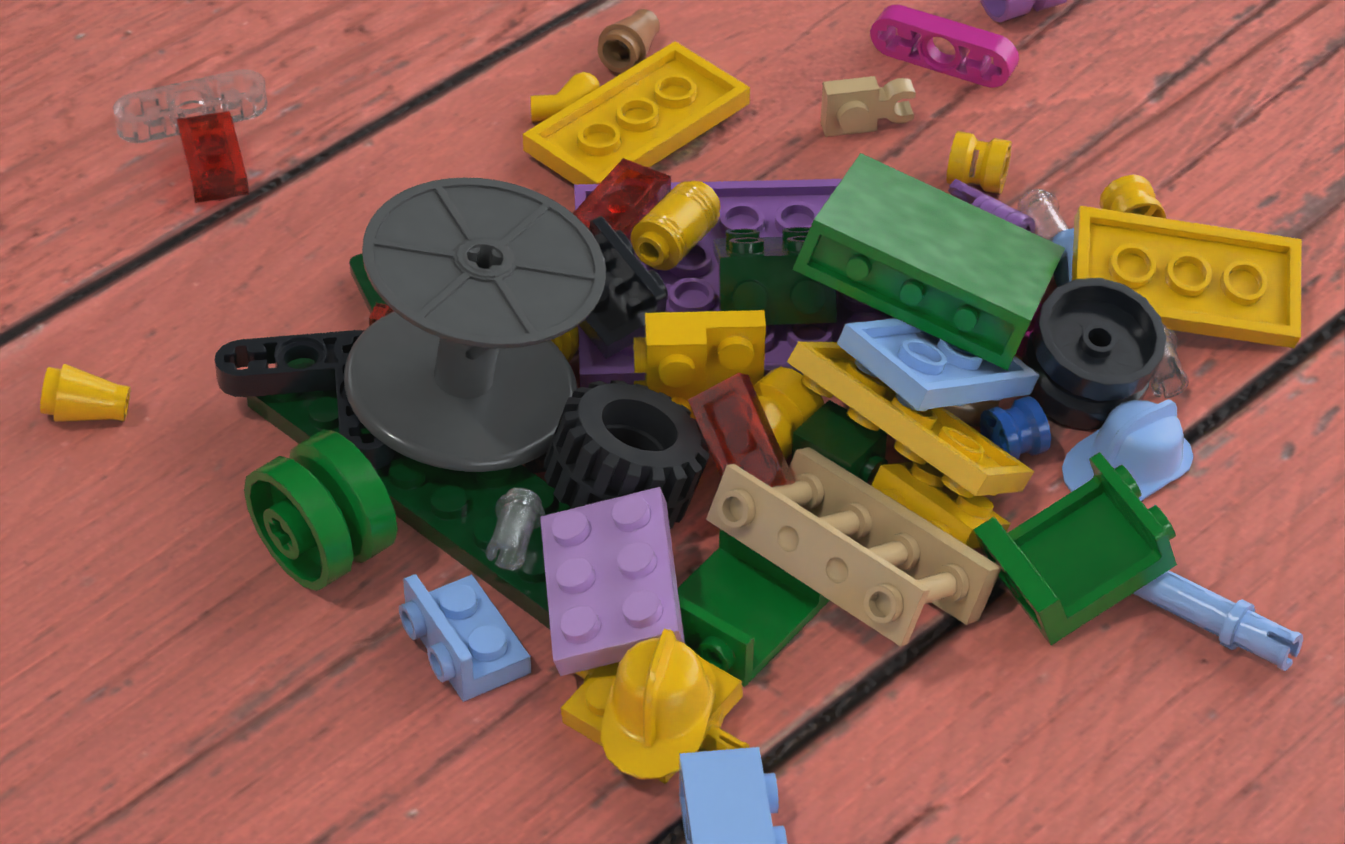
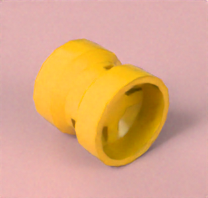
[946,131,1012,194]

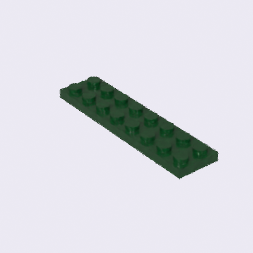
[247,358,571,629]

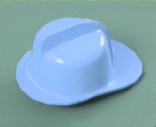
[1062,399,1194,501]

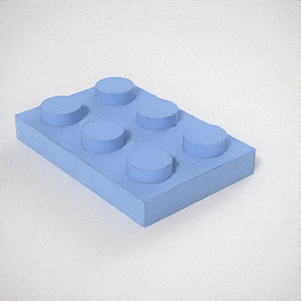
[837,318,1040,411]

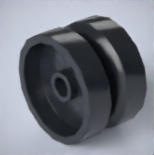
[1021,278,1167,430]

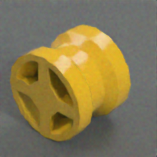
[1099,175,1166,218]

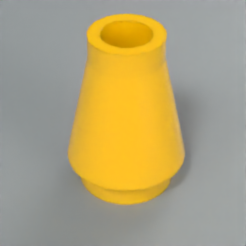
[40,364,131,422]

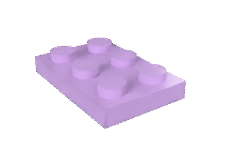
[540,487,684,676]

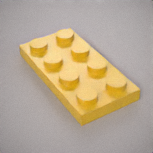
[523,41,750,184]
[1072,206,1302,348]
[787,341,1034,498]

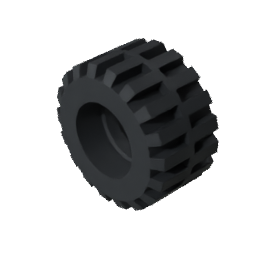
[543,380,711,529]

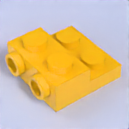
[633,310,766,429]

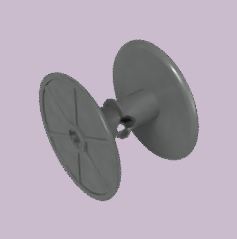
[344,178,606,472]

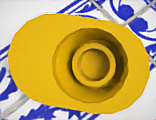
[600,629,716,779]

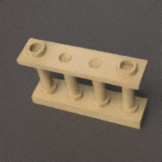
[706,447,1002,647]

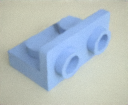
[399,574,531,702]

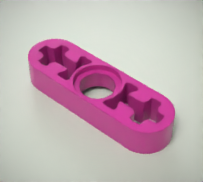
[870,5,1019,88]

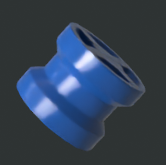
[980,396,1051,459]

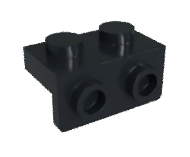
[579,216,668,359]

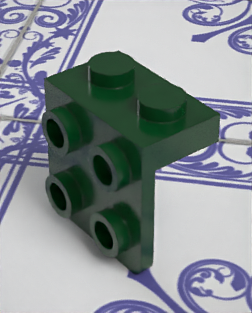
[713,227,837,325]

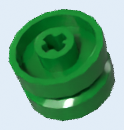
[244,429,398,591]

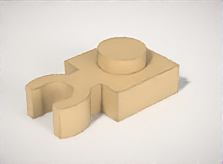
[821,76,916,137]

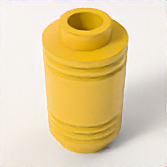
[631,181,720,270]

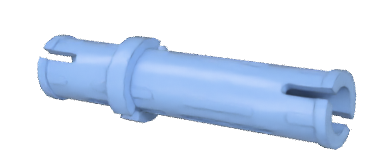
[1132,570,1303,671]

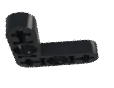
[214,330,396,470]

